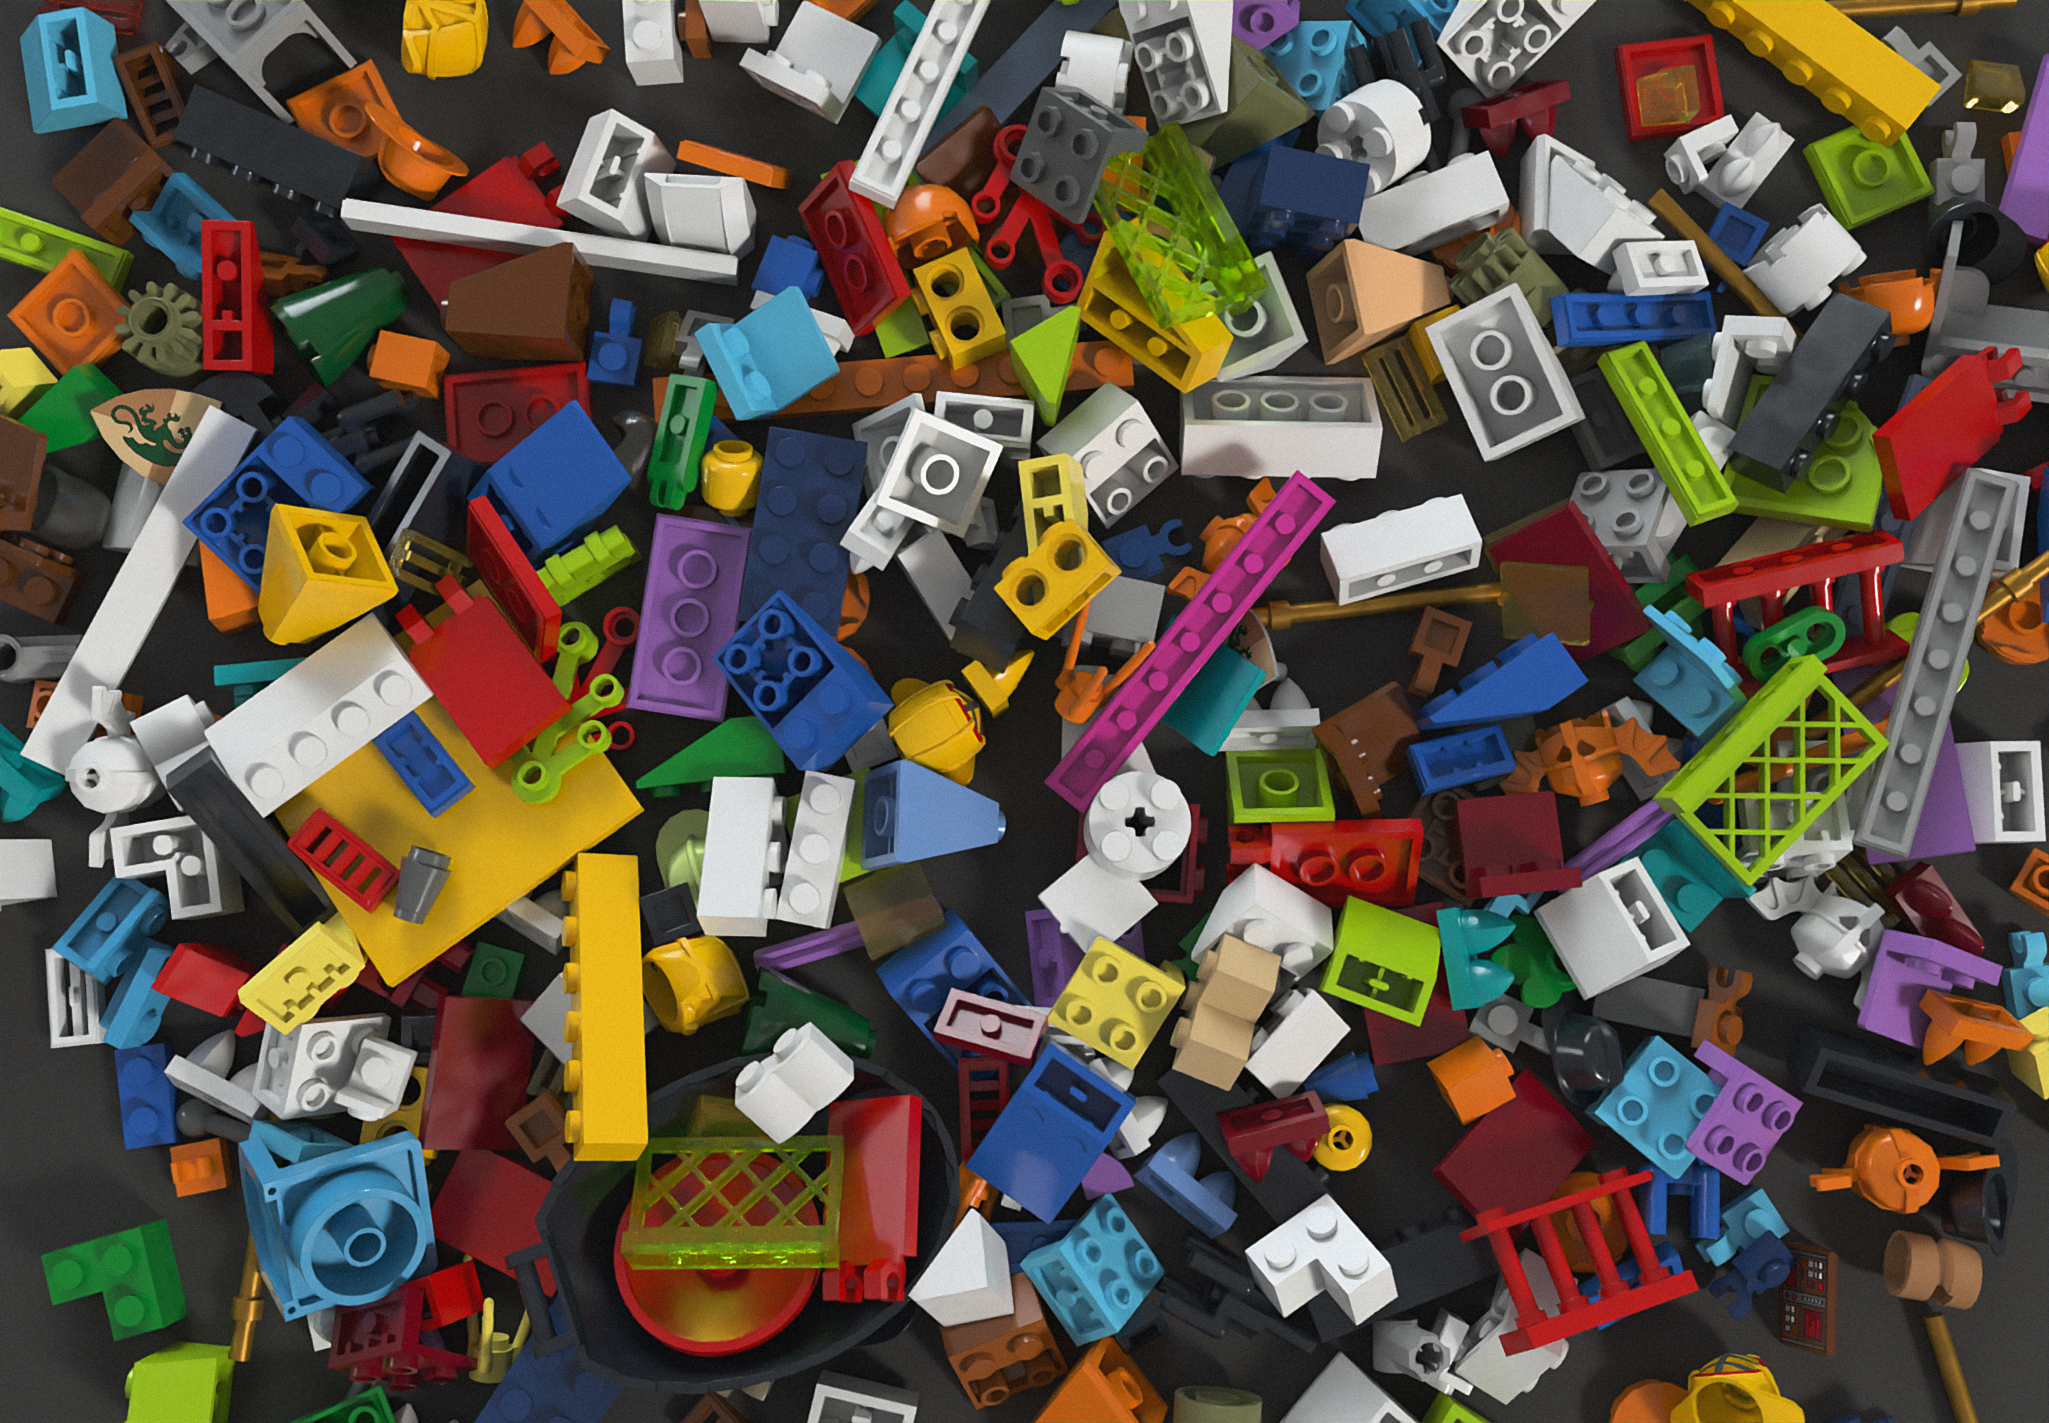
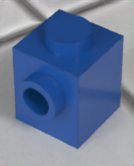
[751,235,825,303]

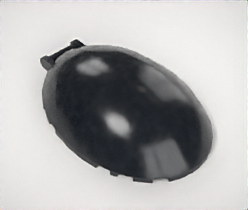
[504,1052,960,1395]

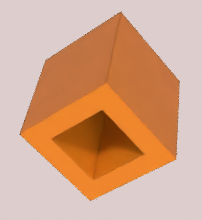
[367,330,450,400]
[1426,1035,1516,1125]

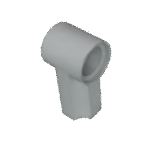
[0,634,84,685]
[1372,1313,1450,1382]

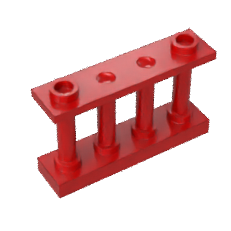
[1685,528,1911,696]
[1459,1167,1699,1357]

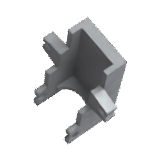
[164,0,357,124]

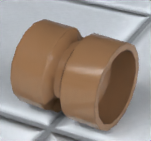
[1883,1230,1983,1310]

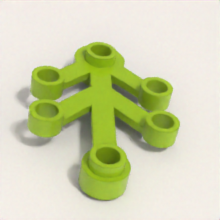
[510,622,624,804]

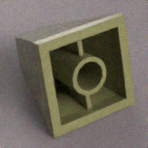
[1167,33,1315,171]

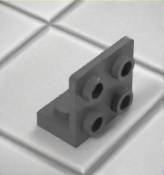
[1010,87,1149,224]

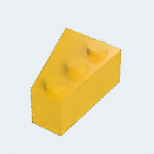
[1076,218,1234,394]

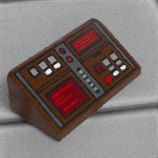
[1779,1243,1838,1357]

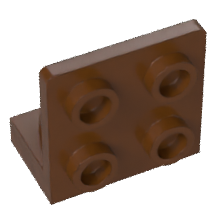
[913,105,1021,254]
[51,117,177,248]
[0,414,48,531]
[0,530,88,626]
[1311,681,1422,820]

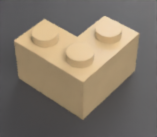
[1170,934,1281,1091]

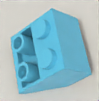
[20,6,128,134]

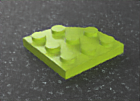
[1723,374,1884,533]

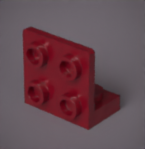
[1455,791,1583,900]
[328,1287,478,1391]

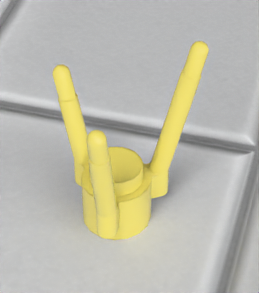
[463,1254,531,1383]

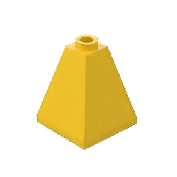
[258,503,399,645]

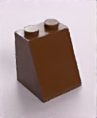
[440,242,594,364]

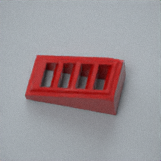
[286,808,400,914]
[958,1056,1010,1160]

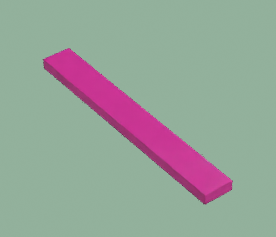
[1044,470,1336,814]

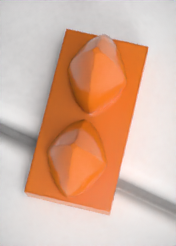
[512,0,611,75]
[1918,989,2034,1066]

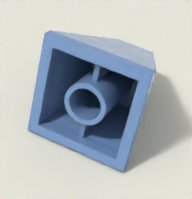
[861,760,1006,871]

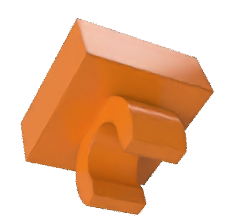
[170,1137,234,1197]

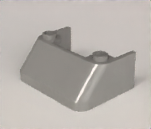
[1921,220,2049,403]

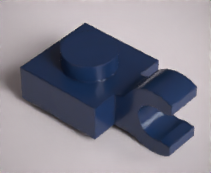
[1708,1229,1797,1320]

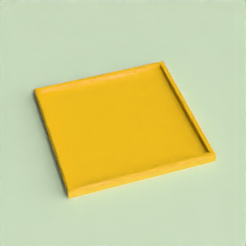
[273,579,645,987]

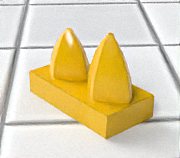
[961,649,1034,719]

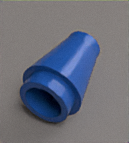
[1303,1050,1379,1103]

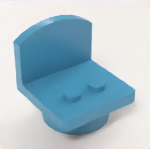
[238,1131,438,1322]

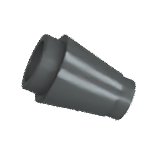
[393,845,452,924]

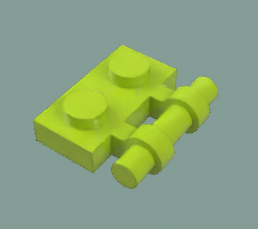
[536,524,642,607]

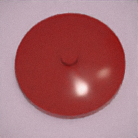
[614,1146,822,1357]

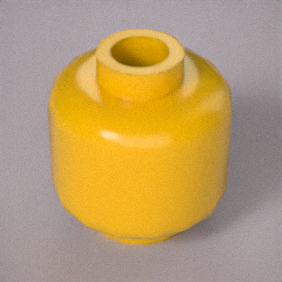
[701,440,764,517]
[1312,1102,1372,1171]

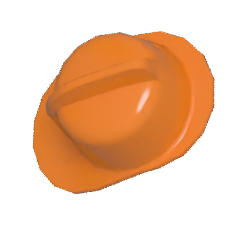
[364,102,469,201]

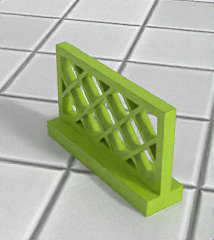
[1652,654,1890,887]

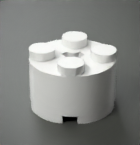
[1055,30,1134,115]
[1315,79,1431,197]
[1743,203,1867,318]
[1083,771,1191,881]

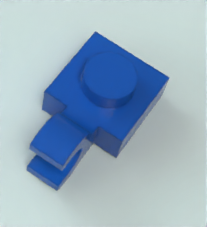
[587,298,646,390]

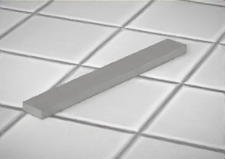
[1852,467,2018,860]

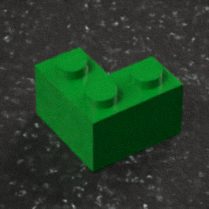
[41,1218,189,1342]

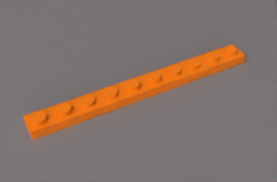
[652,340,1134,427]

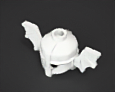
[65,686,166,868]
[1745,875,1885,1011]

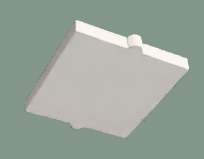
[1038,853,1158,955]

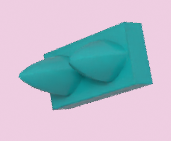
[0,723,68,823]
[1436,907,1516,1011]

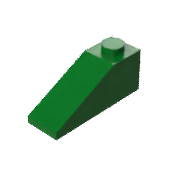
[18,362,124,453]

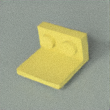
[237,911,365,1036]
[1048,936,1186,1070]

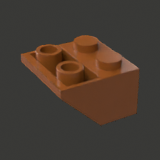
[938,1271,1069,1410]

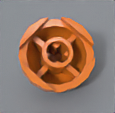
[881,183,980,277]
[1838,268,1942,347]

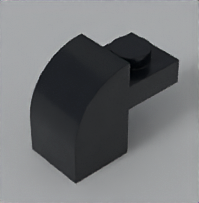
[189,372,290,444]

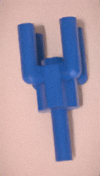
[1638,1157,1720,1239]

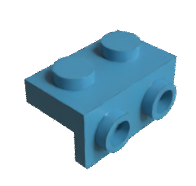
[128,172,237,282]
[52,875,171,986]
[100,937,176,1049]

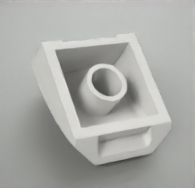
[644,173,757,262]

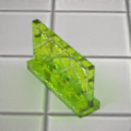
[1093,122,1268,329]
[620,1135,845,1270]

